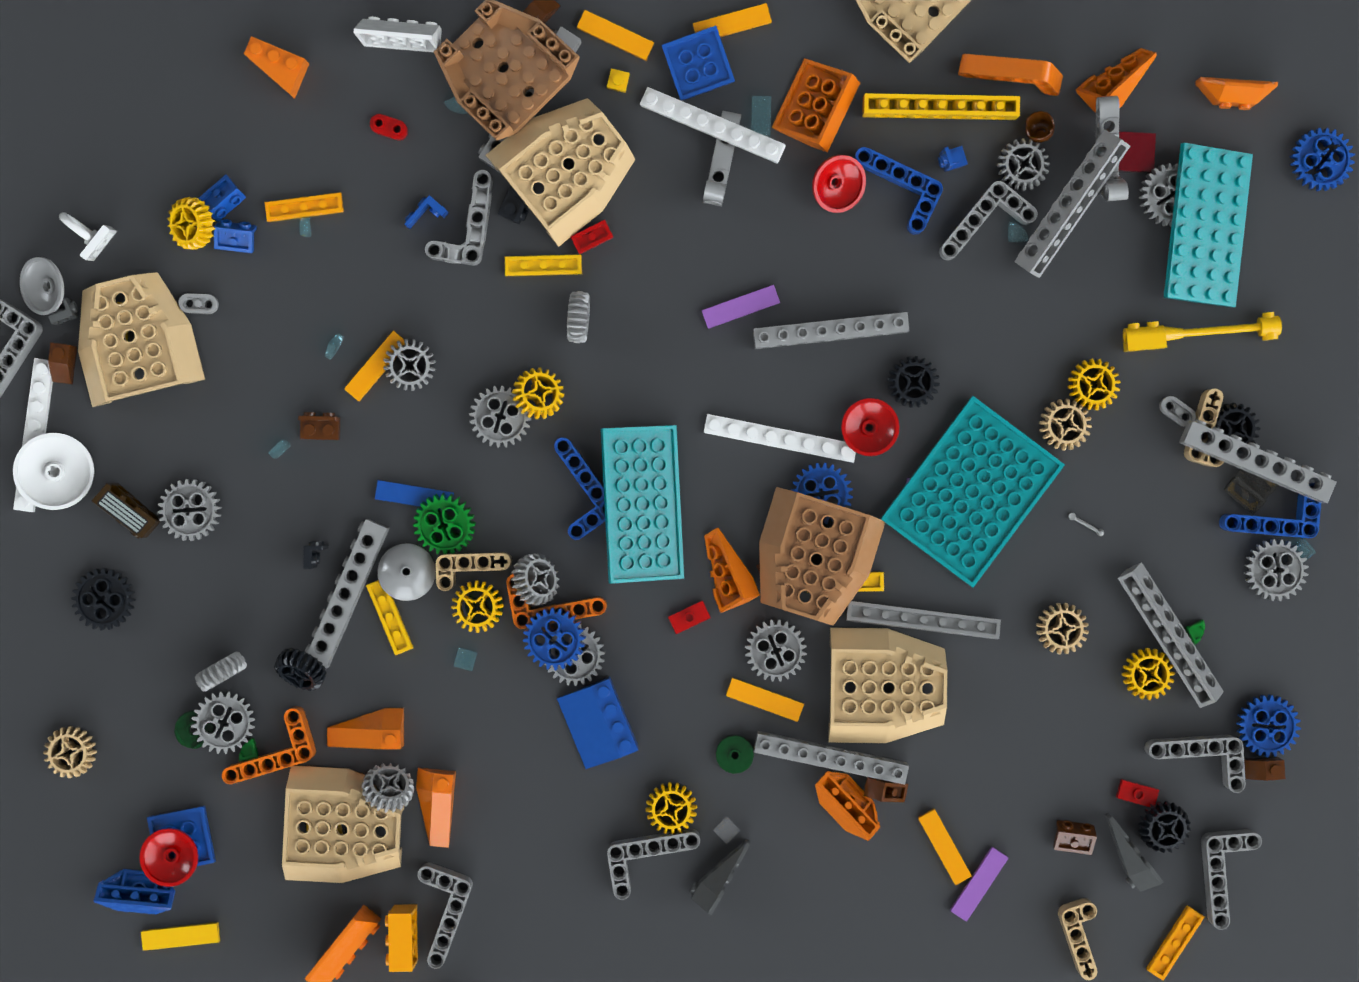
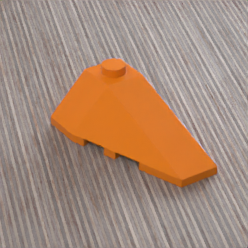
[1076,48,1157,113]
[704,528,760,613]
[327,708,404,749]
[416,768,456,848]

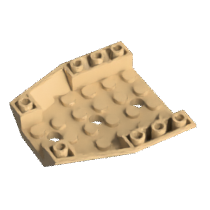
[856,0,971,63]
[485,98,635,247]
[78,272,205,407]
[828,627,947,743]
[282,765,404,883]

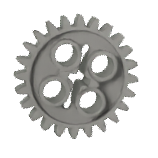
[1139,163,1178,227]
[469,386,532,448]
[158,479,222,541]
[1244,539,1309,601]
[745,619,807,682]
[544,624,605,686]
[191,691,255,754]

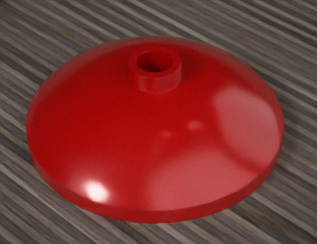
[812,155,866,213]
[841,398,899,456]
[140,828,198,887]

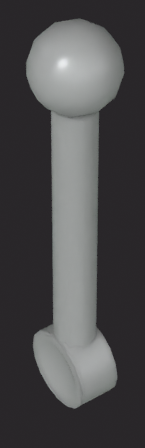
[1068,513,1104,536]

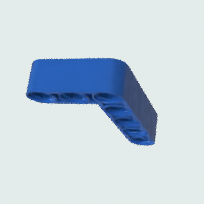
[854,147,943,235]
[554,438,605,540]
[1219,483,1321,538]

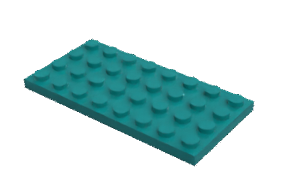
[1163,143,1253,308]
[601,425,684,584]

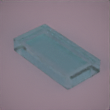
[751,96,771,136]

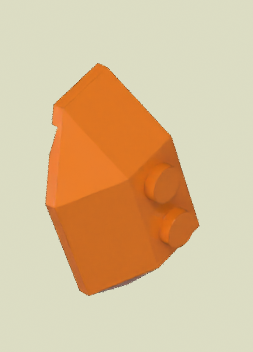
[1195,77,1278,110]
[815,771,880,841]

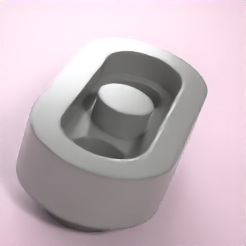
[179,294,219,314]
[1159,396,1196,427]

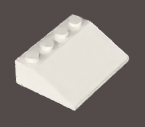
[354,17,442,52]

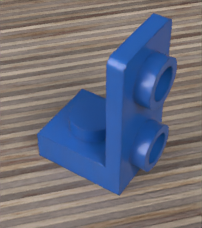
[938,146,968,172]
[404,195,449,229]

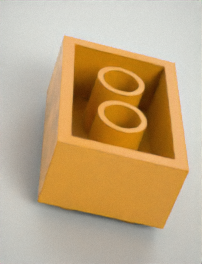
[385,904,418,972]

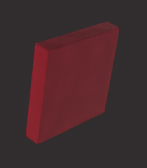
[1119,132,1156,173]

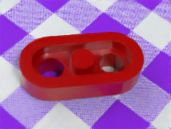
[370,114,408,141]

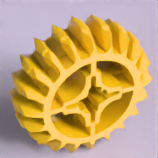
[167,197,215,250]
[1067,358,1121,410]
[512,368,564,419]
[451,580,504,633]
[1122,648,1175,700]
[646,782,697,834]

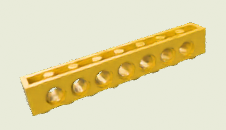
[862,93,1020,120]

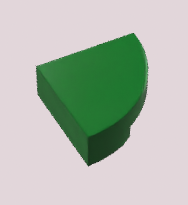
[1185,620,1205,645]
[239,738,259,762]

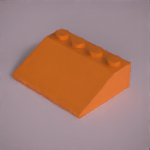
[771,58,860,153]
[305,905,381,982]

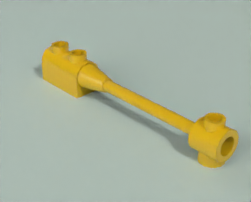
[1123,312,1282,352]

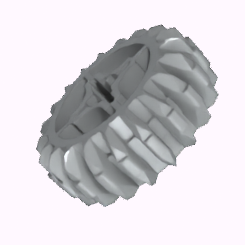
[997,138,1050,191]
[567,291,590,343]
[383,339,436,391]
[511,553,560,606]
[195,652,247,691]
[362,763,414,813]

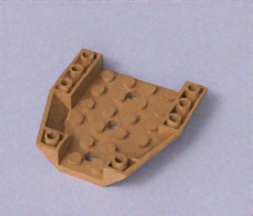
[434,0,580,141]
[759,487,885,626]

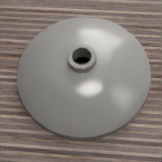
[20,257,65,315]
[378,543,436,601]

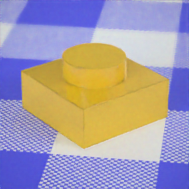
[607,68,630,93]

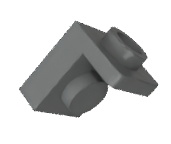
[48,298,79,325]

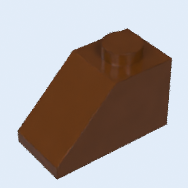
[523,0,561,24]
[48,343,77,384]
[1244,757,1286,781]
[863,777,908,802]

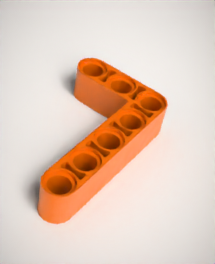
[958,54,1063,96]
[506,574,607,629]
[222,706,316,784]

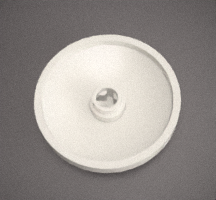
[13,433,95,510]

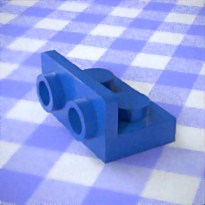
[199,175,246,222]
[214,219,257,253]

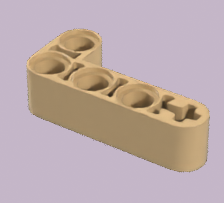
[1184,389,1224,467]
[436,552,513,591]
[1058,898,1097,980]

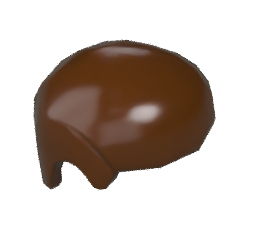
[1025,111,1055,143]

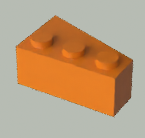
[244,36,309,99]

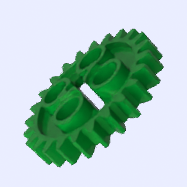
[413,493,476,554]

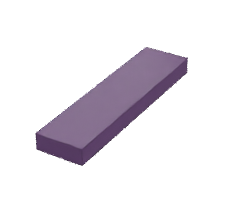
[702,285,780,329]
[950,846,1008,922]

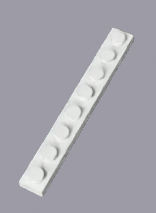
[640,87,786,164]
[13,358,53,512]
[704,414,856,463]

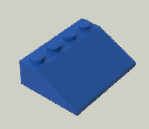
[557,677,639,769]

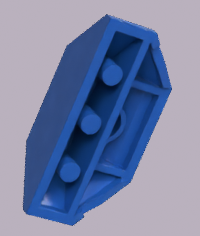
[94,869,175,914]

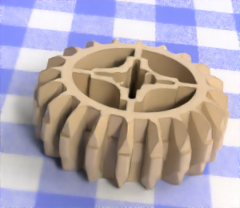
[1039,399,1092,450]
[1036,603,1089,654]
[43,726,97,778]

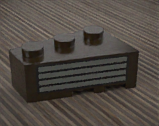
[92,483,161,539]

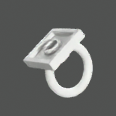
[59,212,117,261]

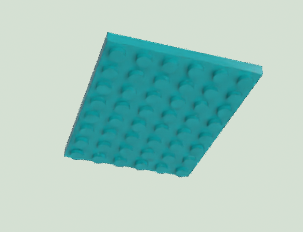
[880,396,1065,588]

